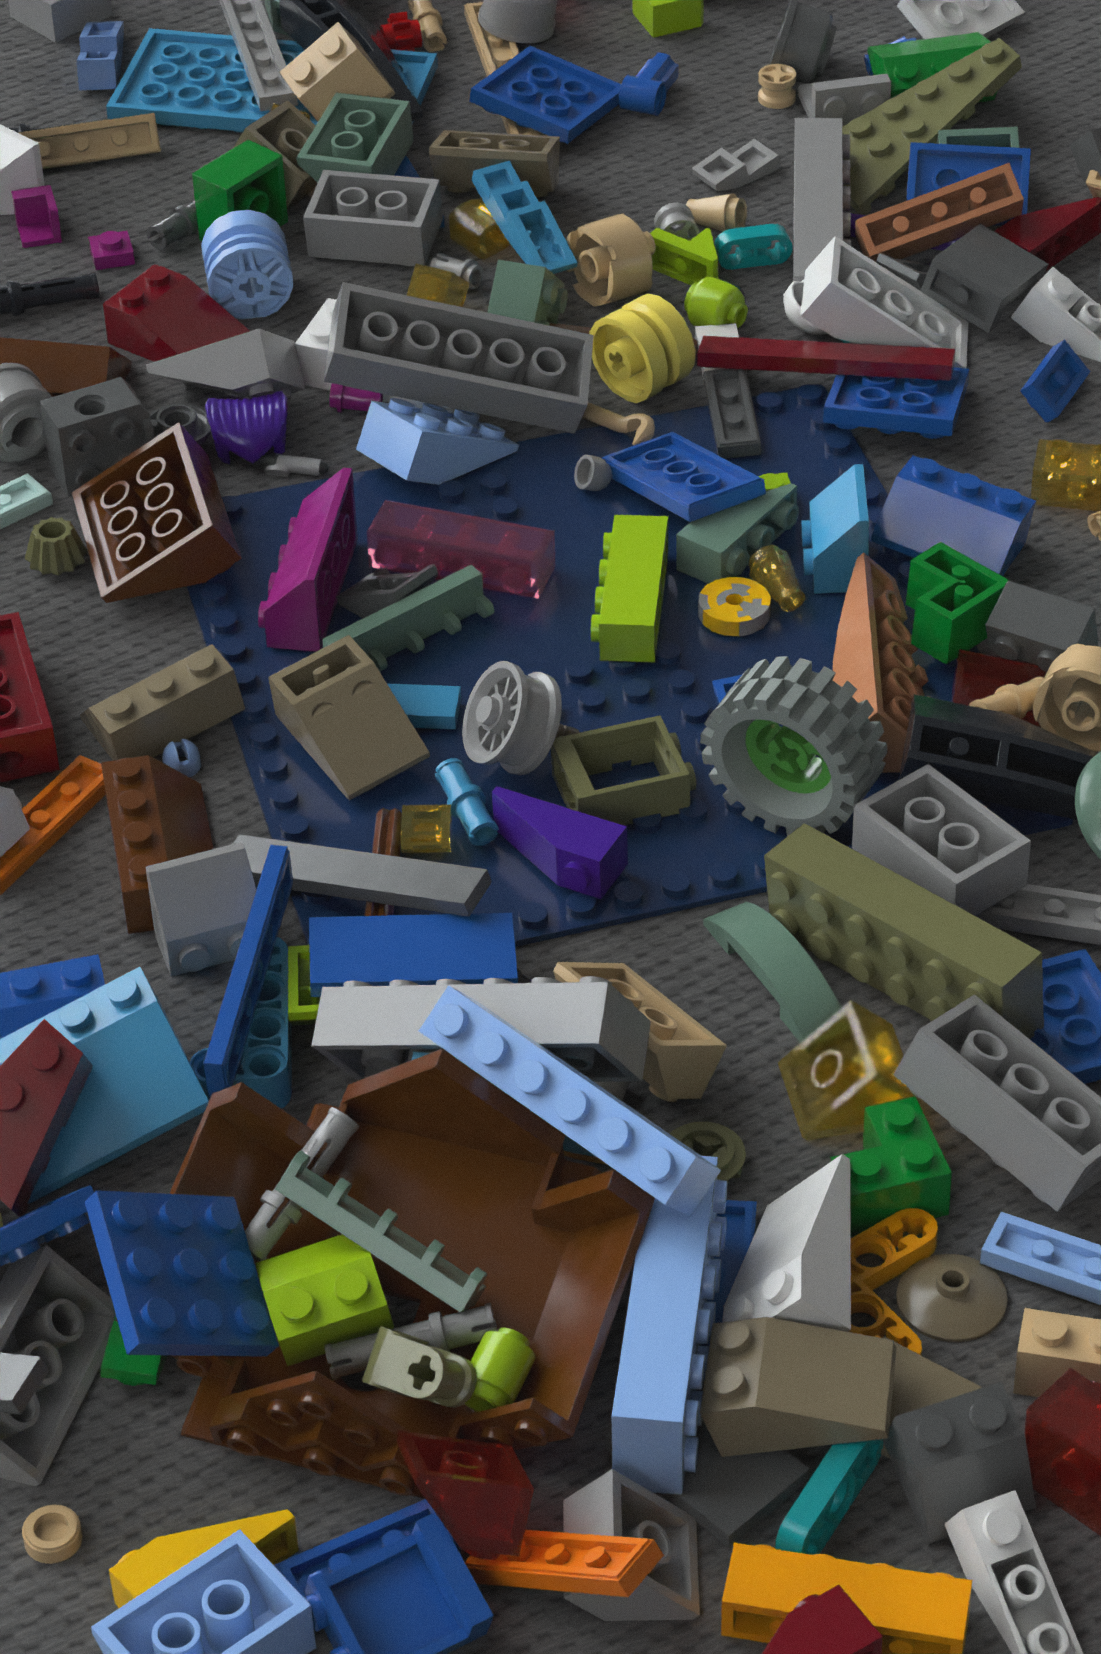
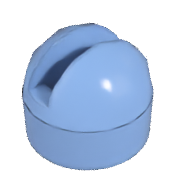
[162,739,201,777]

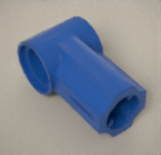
[619,53,679,116]

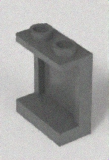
[920,223,1048,333]

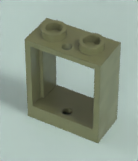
[551,715,696,826]

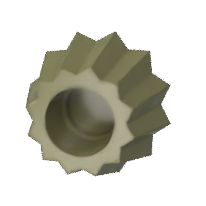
[25,517,88,576]

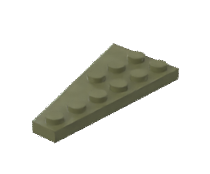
[842,38,1022,215]

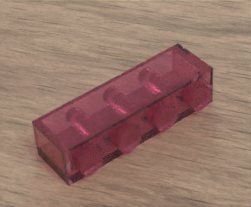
[367,500,556,599]

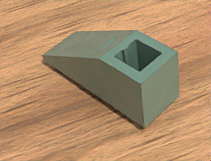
[676,483,799,584]

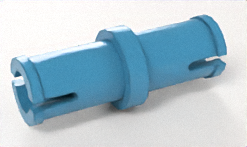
[435,758,499,846]

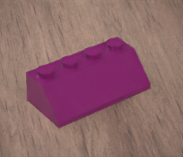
[258,468,358,652]

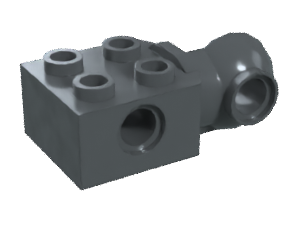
[40,377,211,497]

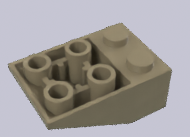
[268,635,430,800]

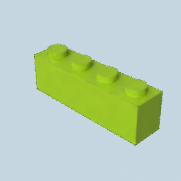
[591,515,669,663]

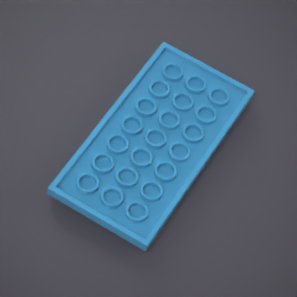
[106,28,438,132]

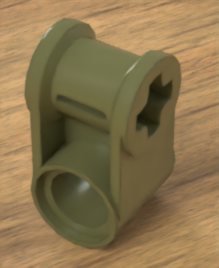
[362,1326,477,1408]

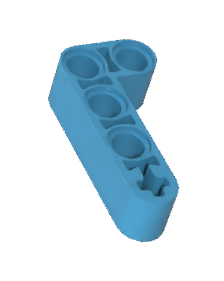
[190,937,292,1113]

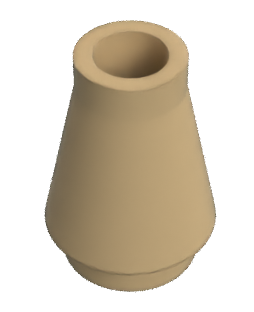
[686,193,747,231]

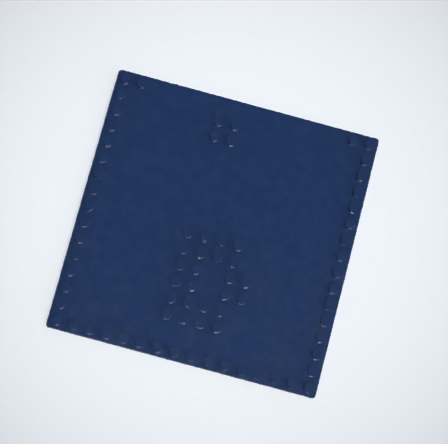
[186,384,1074,947]

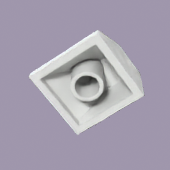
[0,124,45,215]

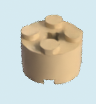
[566,214,656,306]
[1033,644,1101,752]

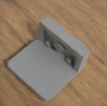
[798,74,891,127]

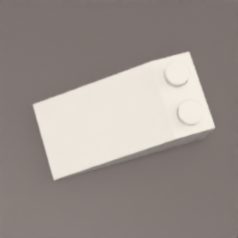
[801,236,968,369]
[723,1154,851,1332]

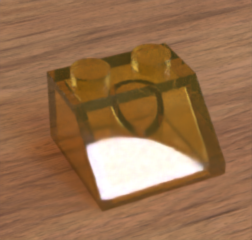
[777,1000,919,1141]

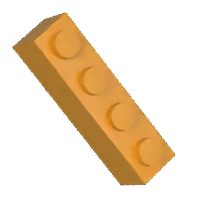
[721,1543,972,1654]

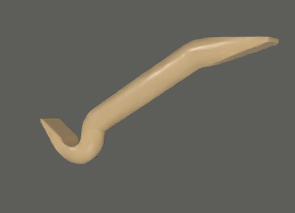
[582,402,655,446]

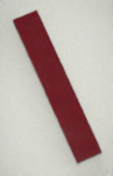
[697,336,955,381]

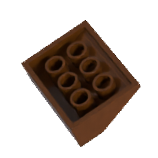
[72,422,242,603]

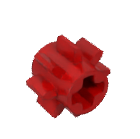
[380,12,422,51]

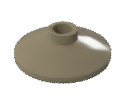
[896,1254,1008,1342]

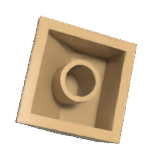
[279,22,396,121]

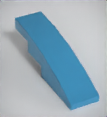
[472,161,578,274]

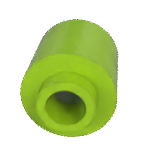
[465,1328,536,1412]

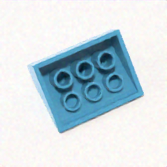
[0,967,209,1204]

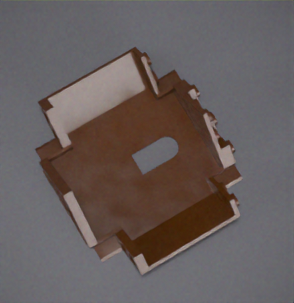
[115,1049,655,1513]

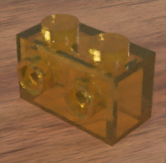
[1031,439,1101,511]

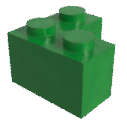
[905,542,1010,665]
[830,1096,952,1237]

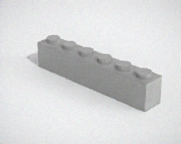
[793,118,851,282]

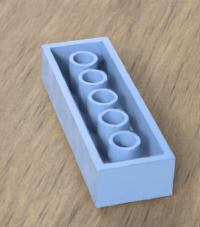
[611,1156,727,1495]

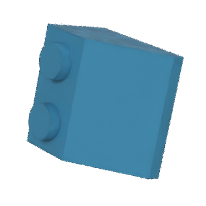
[801,464,869,594]

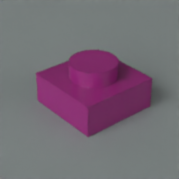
[88,231,135,270]

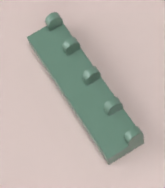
[322,565,494,672]
[275,1150,487,1313]

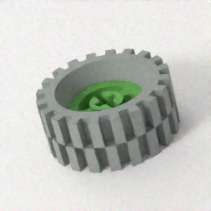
[700,656,887,836]

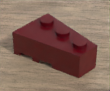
[0,1019,93,1217]

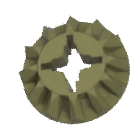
[669,1122,746,1184]

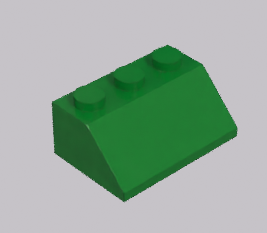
[867,32,997,102]

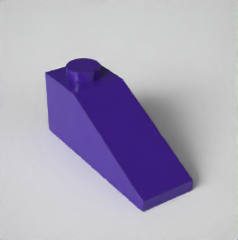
[492,786,628,899]

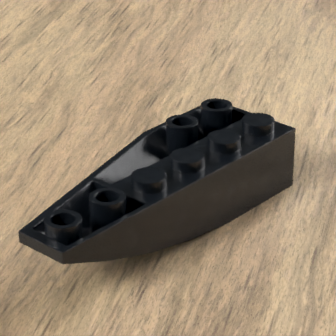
[279,0,423,121]
[899,694,1098,820]

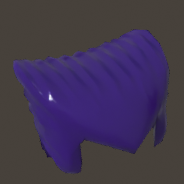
[205,391,288,464]

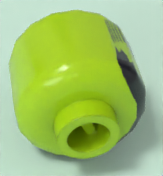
[684,276,748,328]

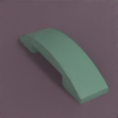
[703,902,850,1050]

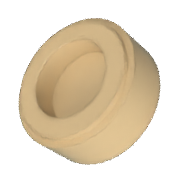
[22,1505,83,1564]

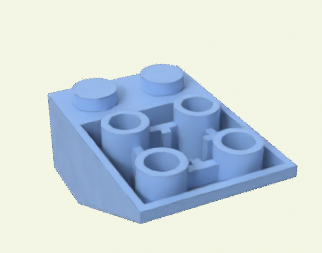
[356,398,519,485]

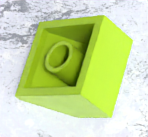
[255,1234,394,1366]

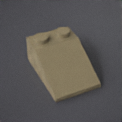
[700,1317,897,1457]

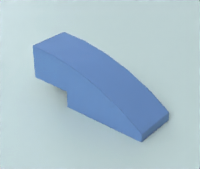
[76,21,124,90]

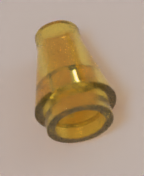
[748,545,805,612]

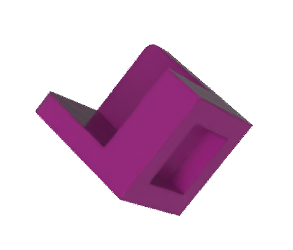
[11,185,62,248]

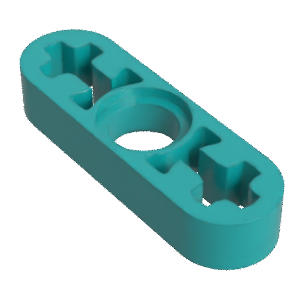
[775,1439,884,1555]

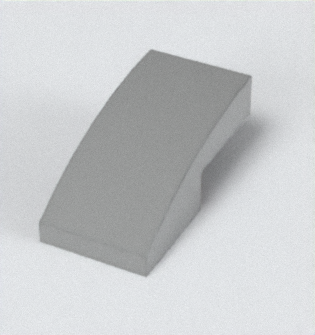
[692,139,781,191]

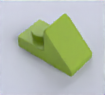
[650,228,718,286]

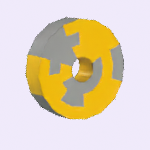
[698,577,771,636]

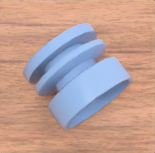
[201,210,293,319]

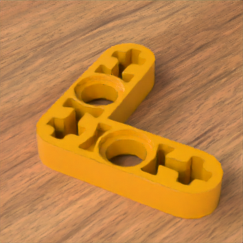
[849,1208,938,1356]

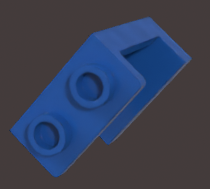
[304,1511,494,1654]

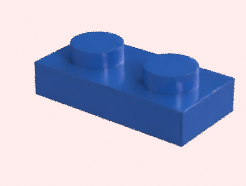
[1020,340,1091,422]

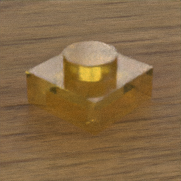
[401,804,452,853]

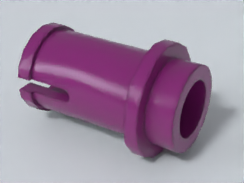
[329,383,383,413]

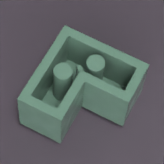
[487,259,568,326]

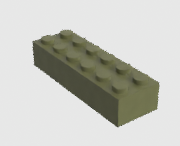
[764,823,1044,1039]

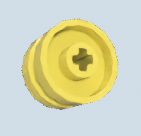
[589,294,696,403]

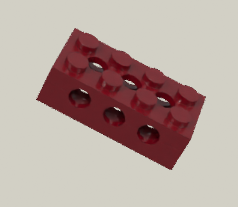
[0,612,60,782]

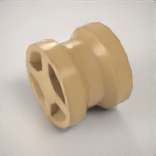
[758,64,796,109]

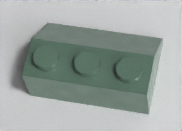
[296,93,414,182]

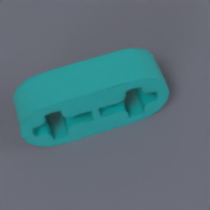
[714,224,793,270]

